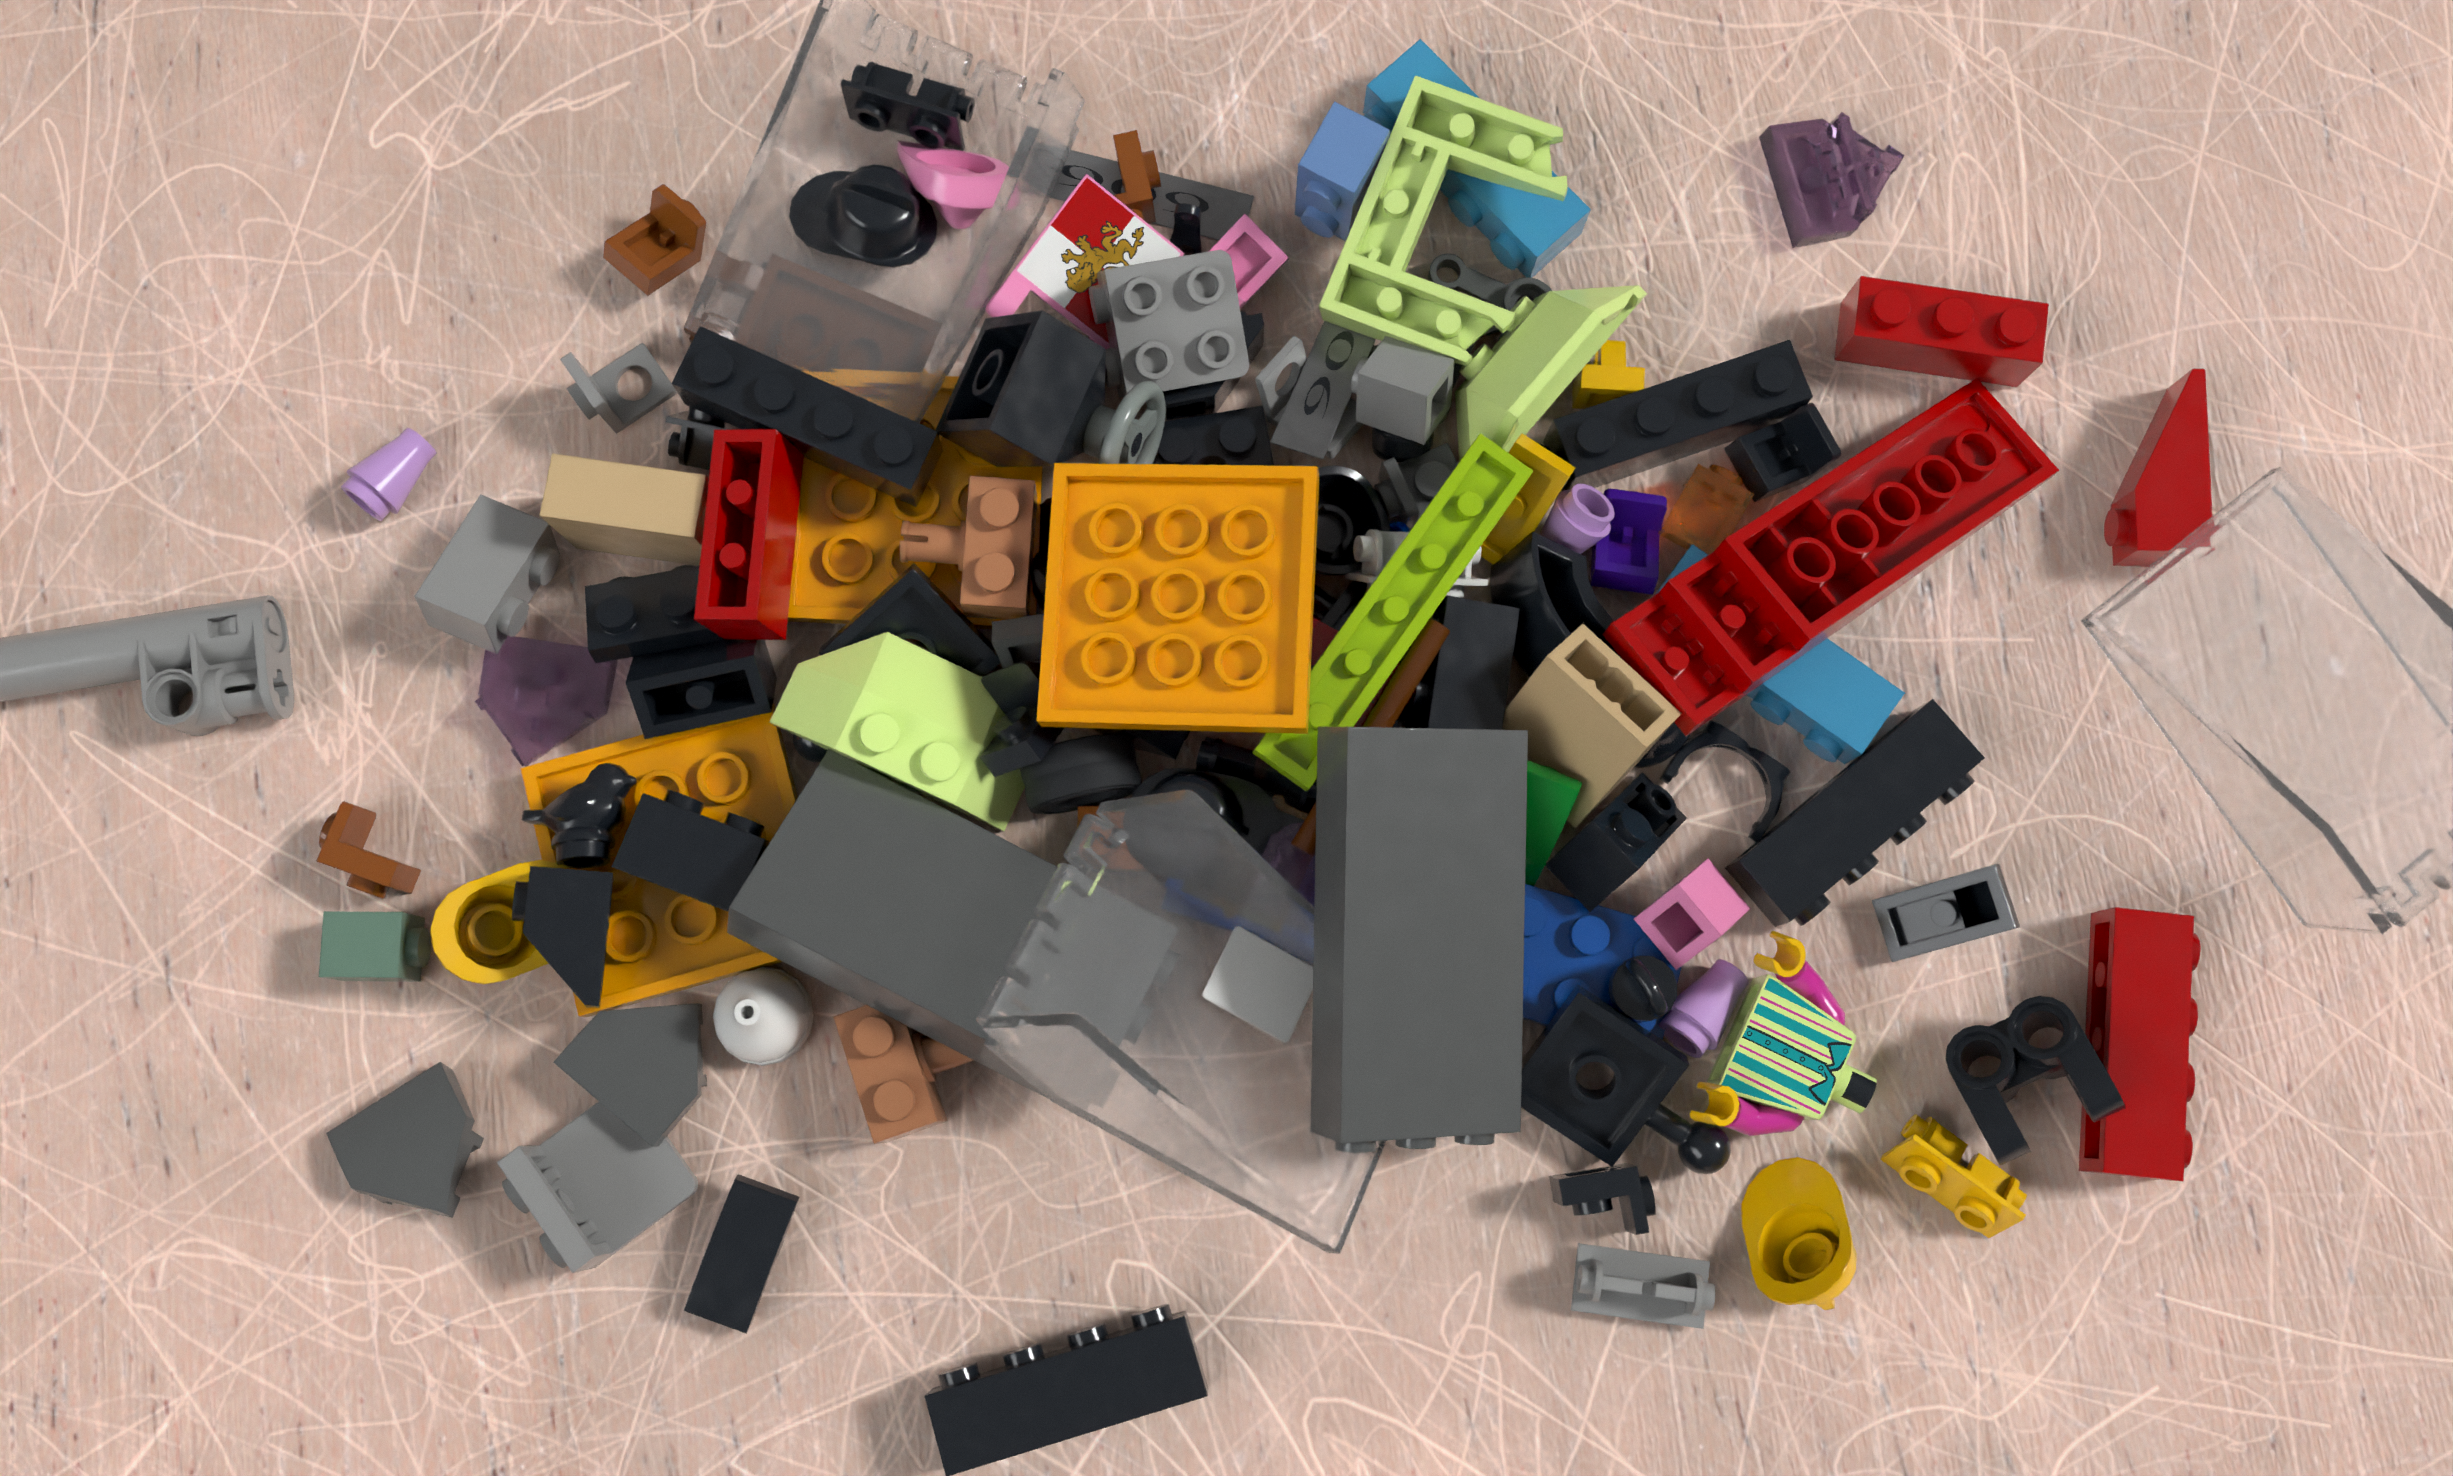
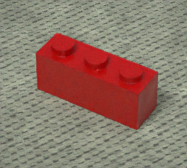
[1834,276,2049,387]
[694,429,804,640]

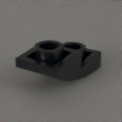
[684,1174,800,1334]

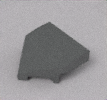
[553,1003,707,1147]
[326,1062,484,1218]

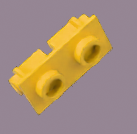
[1880,1114,2027,1239]

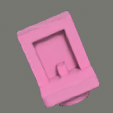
[1208,214,1290,310]

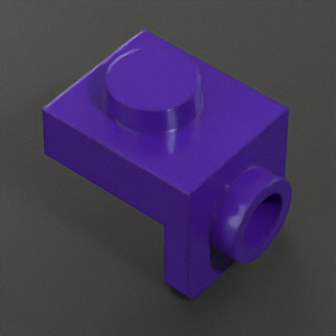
[1590,488,1667,595]

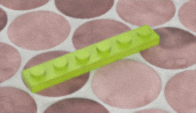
[1252,433,1533,791]

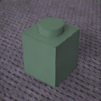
[319,911,431,982]

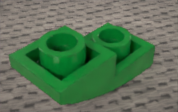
[1525,760,1582,886]

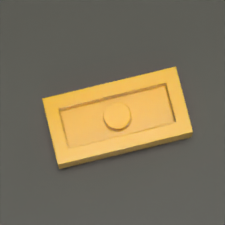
[1481,433,1576,565]

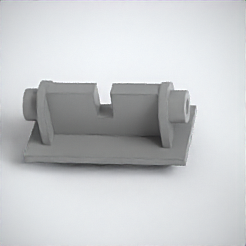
[1571,1243,1715,1329]

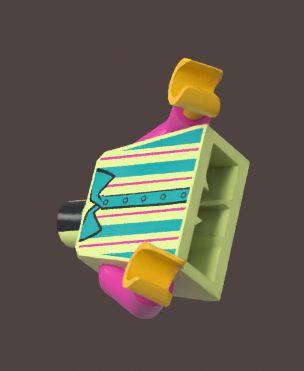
[1690,931,1877,1136]

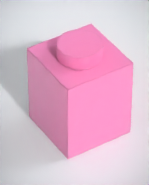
[1634,858,1751,970]

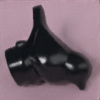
[522,763,637,869]

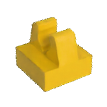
[1572,340,1645,409]

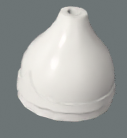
[713,967,814,1066]

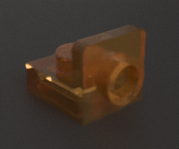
[1658,463,1754,555]

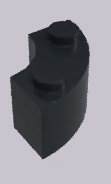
[1490,532,1622,677]

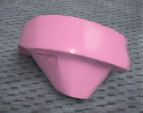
[897,140,1011,229]

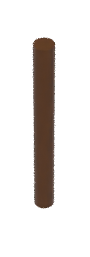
[1290,619,1450,857]

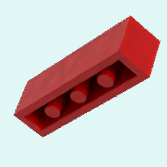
[2079,907,2201,1181]

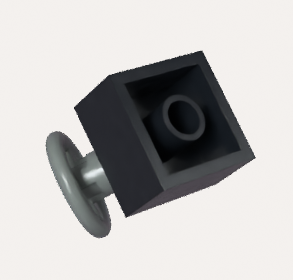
[935,310,1166,467]

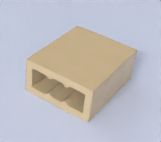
[539,453,709,566]
[1502,624,1682,828]

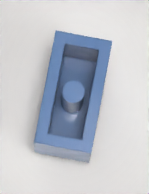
[1295,101,1390,241]

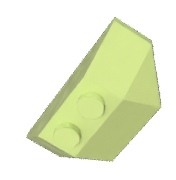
[1455,285,1647,461]
[769,632,1025,831]

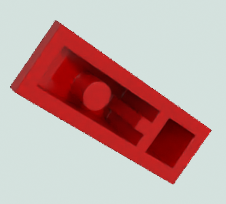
[2104,369,2214,568]

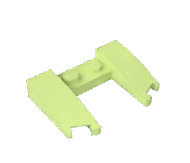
[1319,75,1568,366]

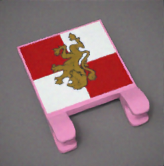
[985,174,1184,349]

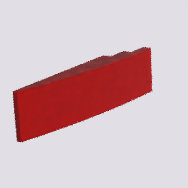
[1602,378,2059,736]

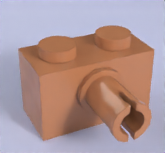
[900,476,1038,620]
[833,1005,975,1144]

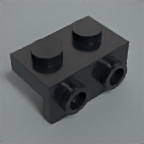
[585,565,723,664]

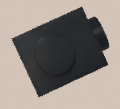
[1724,403,1841,503]

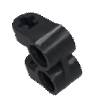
[1945,996,2126,1166]

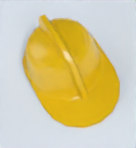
[430,860,568,985]
[1741,1157,1857,1310]

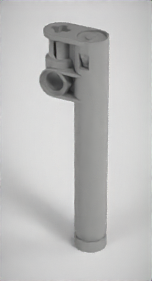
[0,595,294,736]

